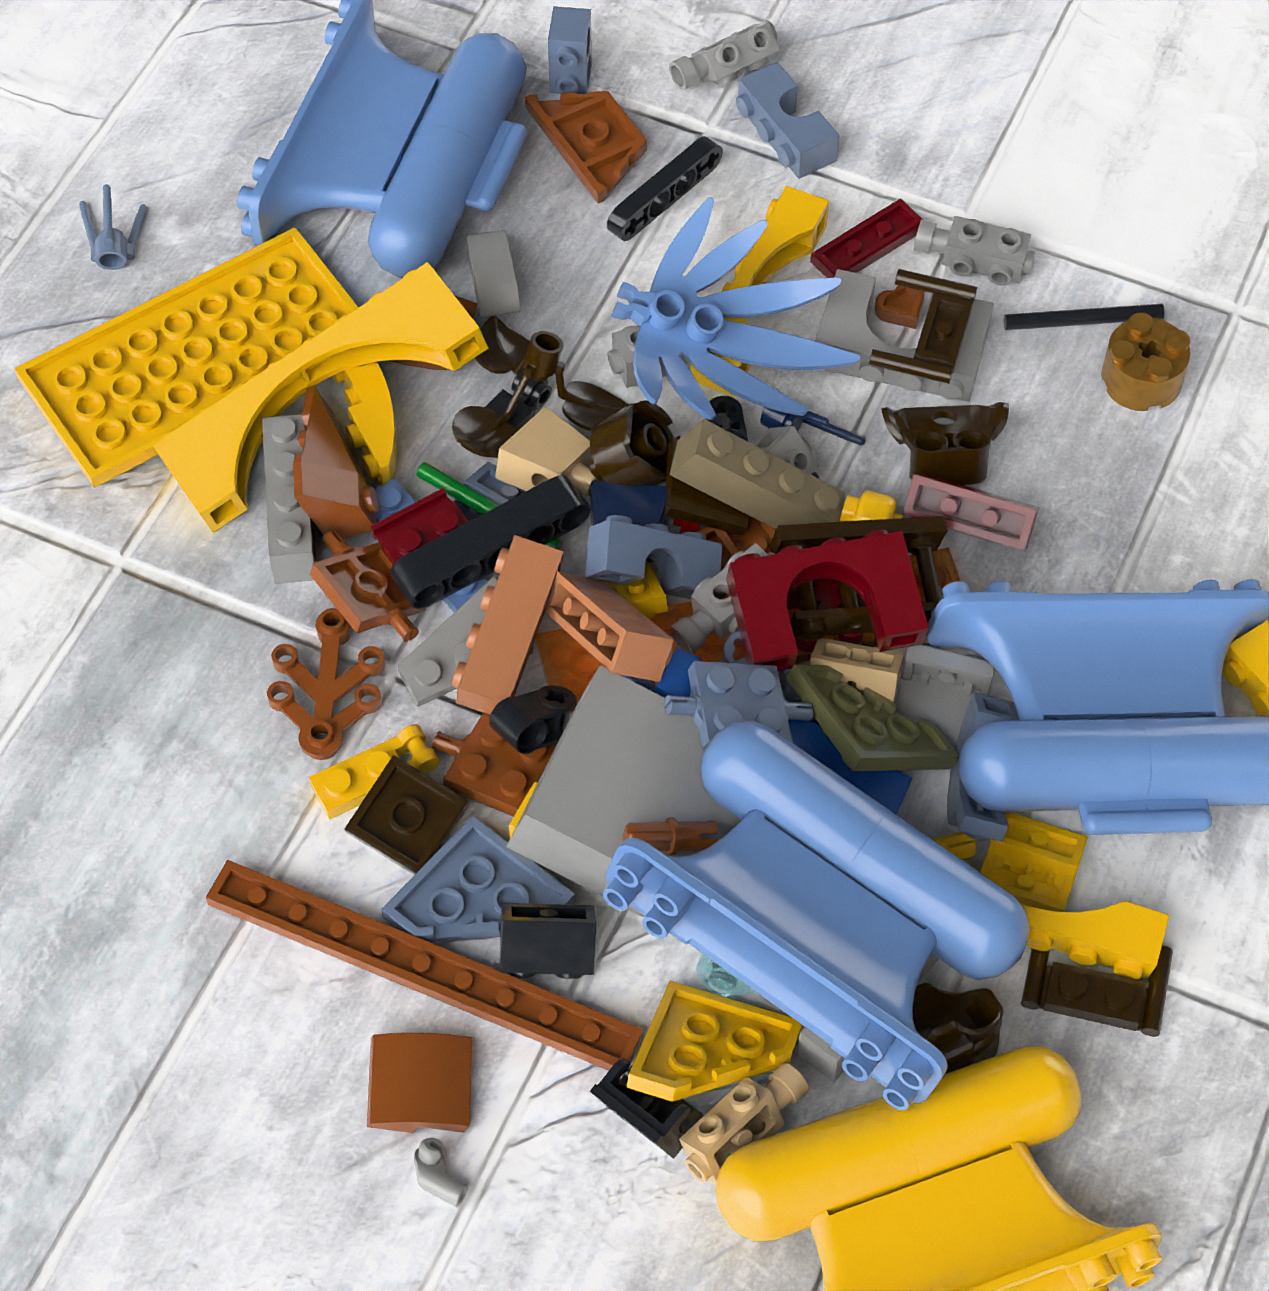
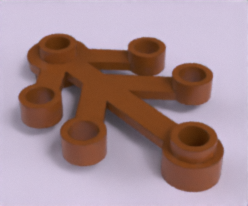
[267,608,385,760]

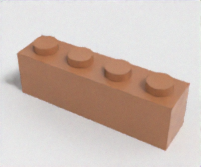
[451,535,564,715]
[544,571,674,682]

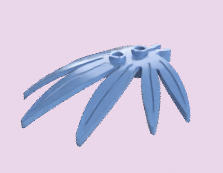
[611,197,861,420]

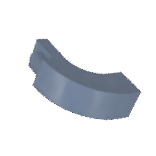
[947,692,1019,842]

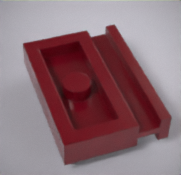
[370,488,469,564]

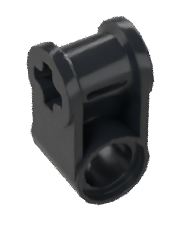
[489,685,576,754]

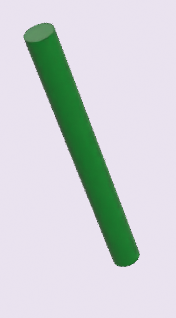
[416,462,563,550]

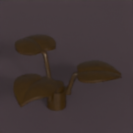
[452,315,629,458]

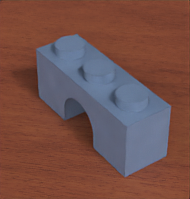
[736,62,840,179]
[585,515,722,600]

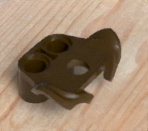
[881,402,1009,485]

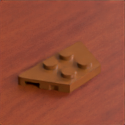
[525,91,647,204]

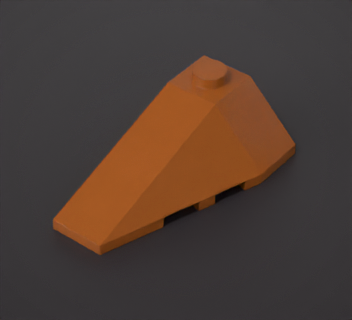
[293,386,380,539]

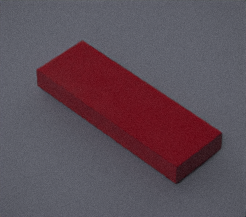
[810,198,924,278]

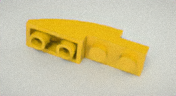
[332,362,398,486]

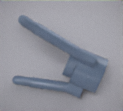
[79,184,147,270]

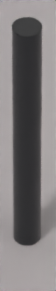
[1003,303,1164,330]

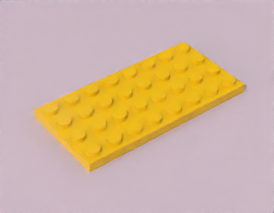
[14,227,359,488]

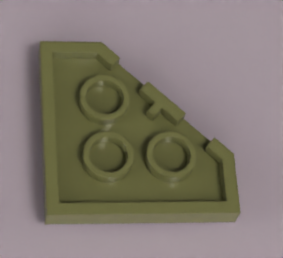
[786,665,960,771]

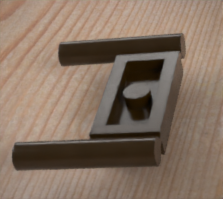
[869,269,978,384]
[1021,945,1173,1037]

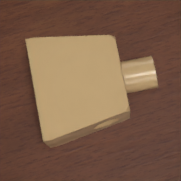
[495,407,601,496]

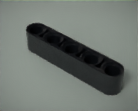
[390,475,591,610]

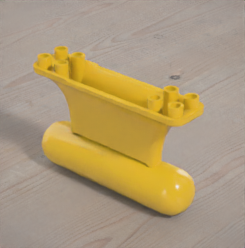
[715,1045,1162,1291]

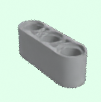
[466,230,520,317]

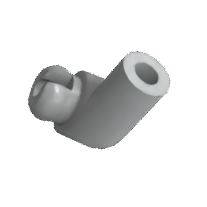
[414,1138,468,1208]

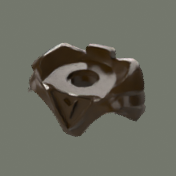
[912,983,1004,1074]

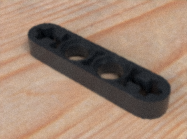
[607,136,723,241]

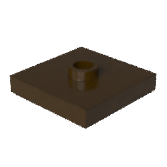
[665,437,749,535]
[344,755,470,875]

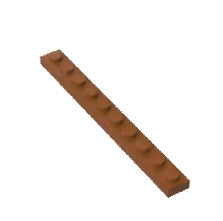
[206,860,644,1077]

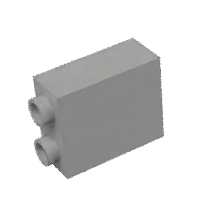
[506,665,741,917]

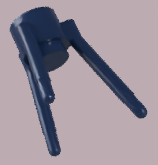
[760,407,865,478]

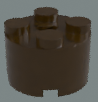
[589,400,681,486]

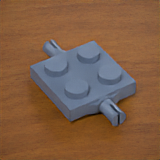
[664,661,813,750]

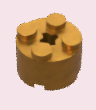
[1101,313,1191,411]

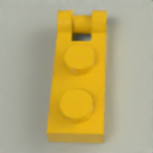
[309,724,440,820]

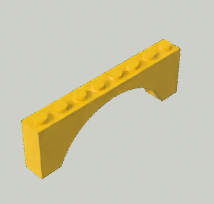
[152,262,488,533]

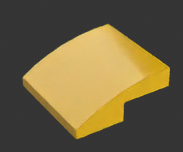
[980,812,1088,912]

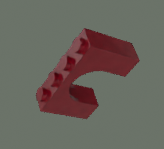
[726,530,929,671]

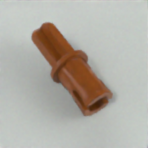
[623,817,718,855]

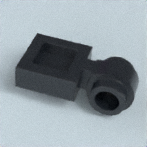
[485,370,552,430]

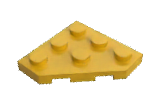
[627,980,803,1102]

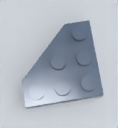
[381,816,576,943]

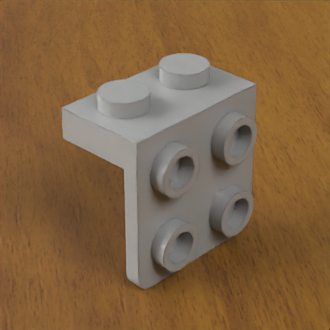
[895,644,995,750]

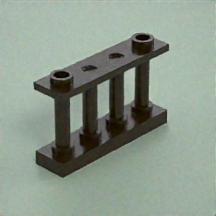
[769,516,948,641]

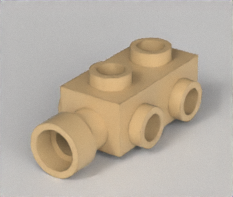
[679,1063,809,1185]

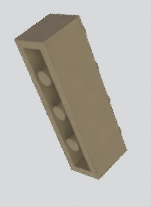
[670,419,845,529]

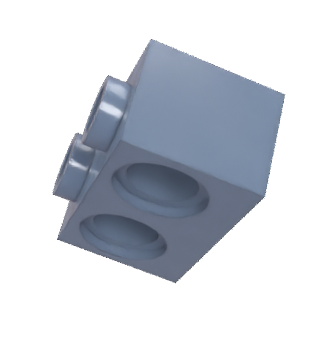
[548,6,592,94]

